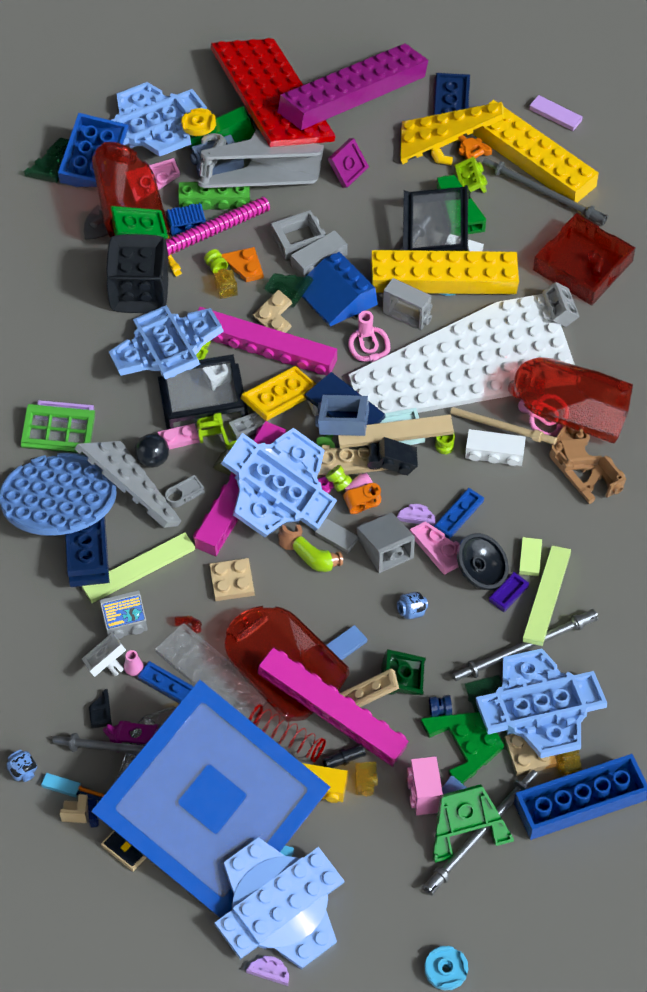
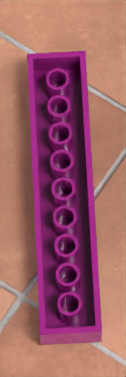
[278,43,428,130]

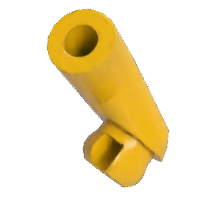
[431,148,453,166]

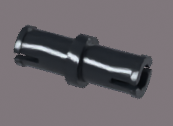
[322,744,366,768]

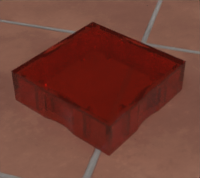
[533,213,636,305]

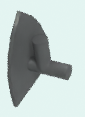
[84,205,114,239]

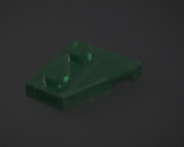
[264,273,313,308]

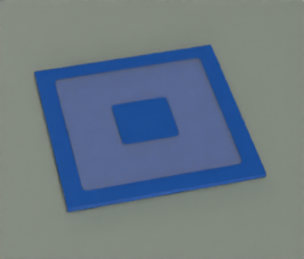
[91,680,331,918]

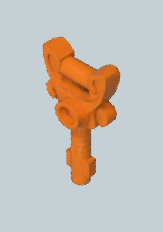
[458,135,492,160]

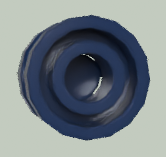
[429,695,452,717]

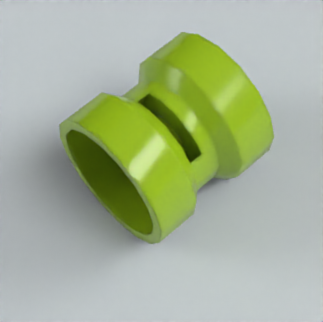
[204,249,228,275]
[435,434,455,454]
[325,465,352,492]

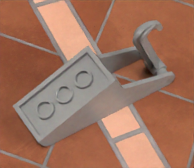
[198,130,324,188]

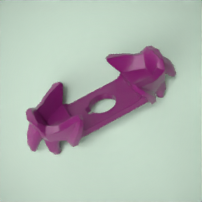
[103,721,160,744]

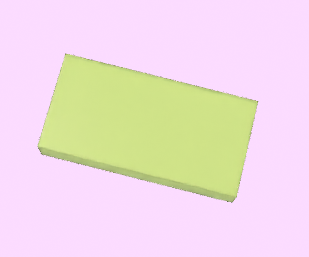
[519,537,542,576]

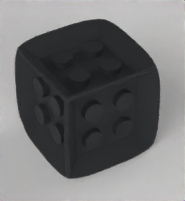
[106,234,168,313]

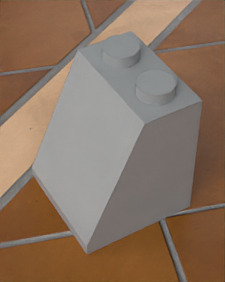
[357,512,415,573]

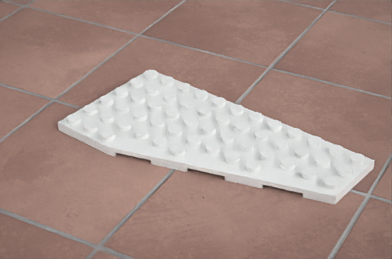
[349,294,580,413]

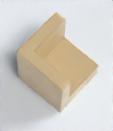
[60,794,89,823]

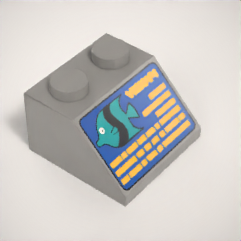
[100,590,148,639]

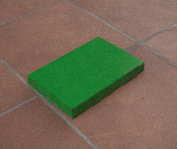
[109,206,168,240]

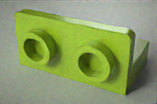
[455,156,488,193]

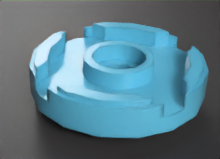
[424,946,468,990]

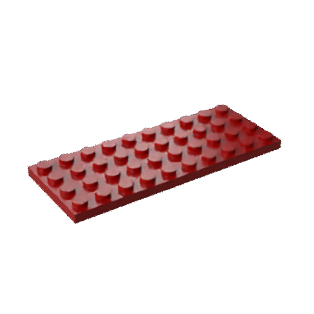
[210,38,336,147]

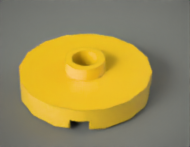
[181,108,216,136]

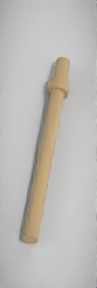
[450,407,557,445]

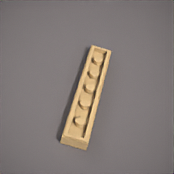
[338,414,454,449]

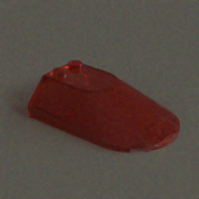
[92,142,170,238]
[513,358,633,444]
[225,606,350,722]

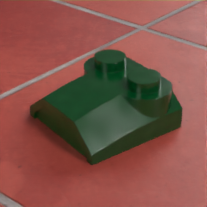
[381,649,426,695]

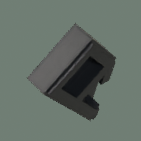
[89,689,112,728]

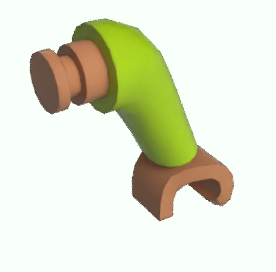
[278,524,343,572]

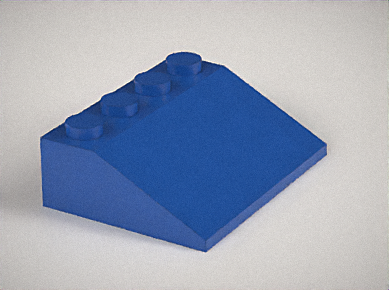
[58,113,129,187]
[295,252,378,326]

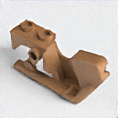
[549,420,626,504]

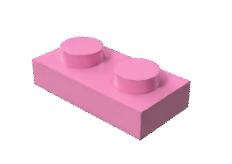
[158,423,200,450]

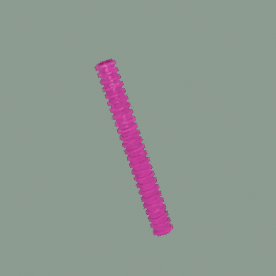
[166,196,270,256]

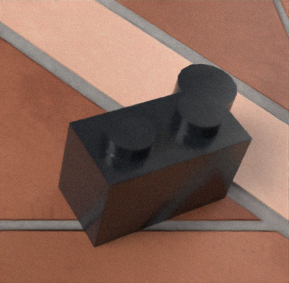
[367,437,418,476]

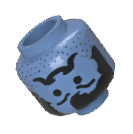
[397,592,428,619]
[6,750,38,782]

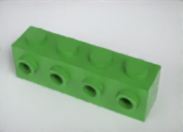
[179,182,250,210]

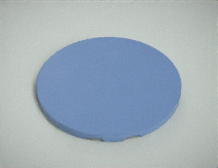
[0,453,117,535]

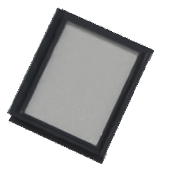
[403,185,471,251]
[158,354,248,430]

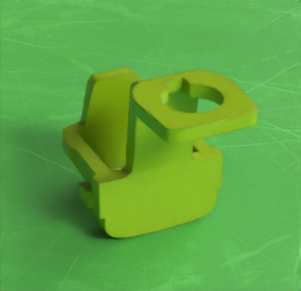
[197,413,237,450]

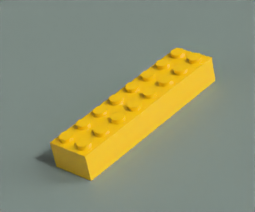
[472,99,599,203]
[370,250,519,294]

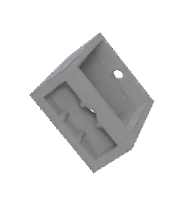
[271,210,326,260]
[383,278,433,330]

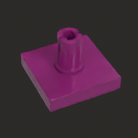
[328,138,369,188]

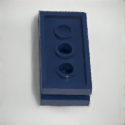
[65,516,110,587]

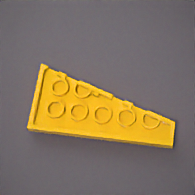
[401,102,504,164]

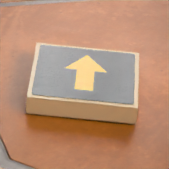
[101,831,147,872]

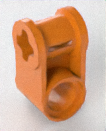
[343,483,381,514]

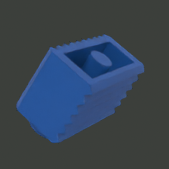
[166,203,206,236]

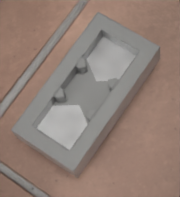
[229,412,271,440]

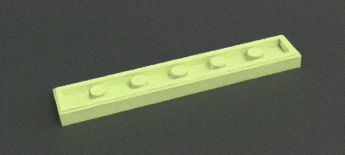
[82,533,195,603]
[523,546,571,646]

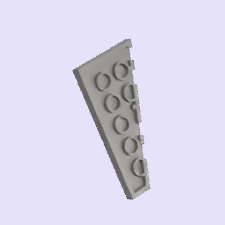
[75,441,181,528]

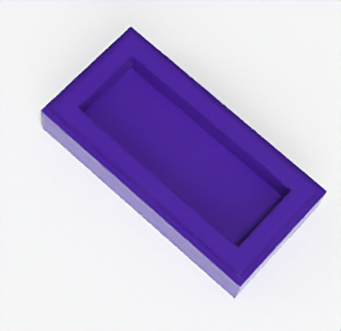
[489,572,529,612]

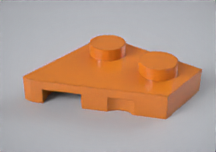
[222,247,264,282]

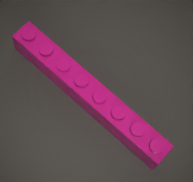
[198,307,337,376]
[193,421,286,556]
[258,648,409,767]

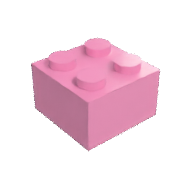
[407,757,443,816]

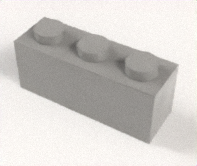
[291,230,347,279]

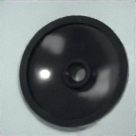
[457,533,509,590]

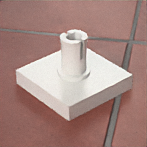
[82,632,126,677]

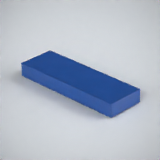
[434,488,484,540]
[137,661,194,703]

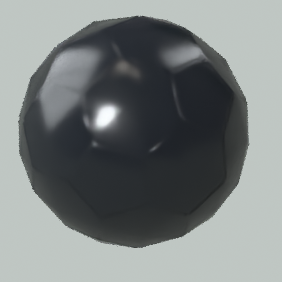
[135,433,169,468]

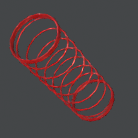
[249,704,326,762]

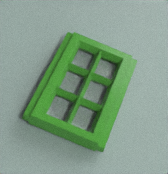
[21,404,95,454]

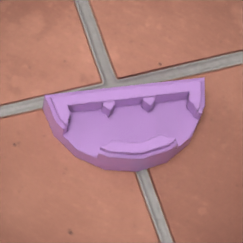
[397,504,435,526]
[246,956,289,986]

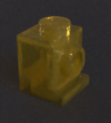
[215,269,238,299]
[556,750,582,777]
[355,762,378,796]

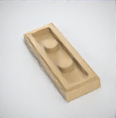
[340,669,399,707]

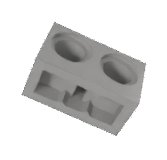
[542,282,580,327]

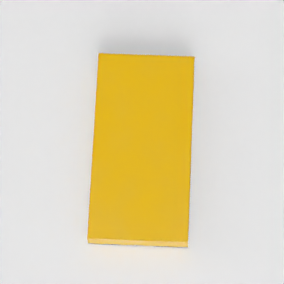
[241,366,316,421]

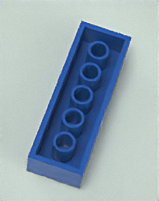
[514,754,647,840]

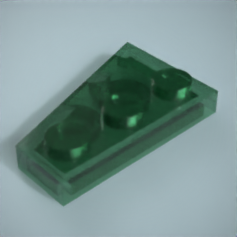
[24,138,69,183]

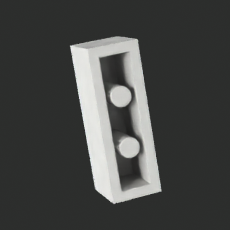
[465,429,526,466]

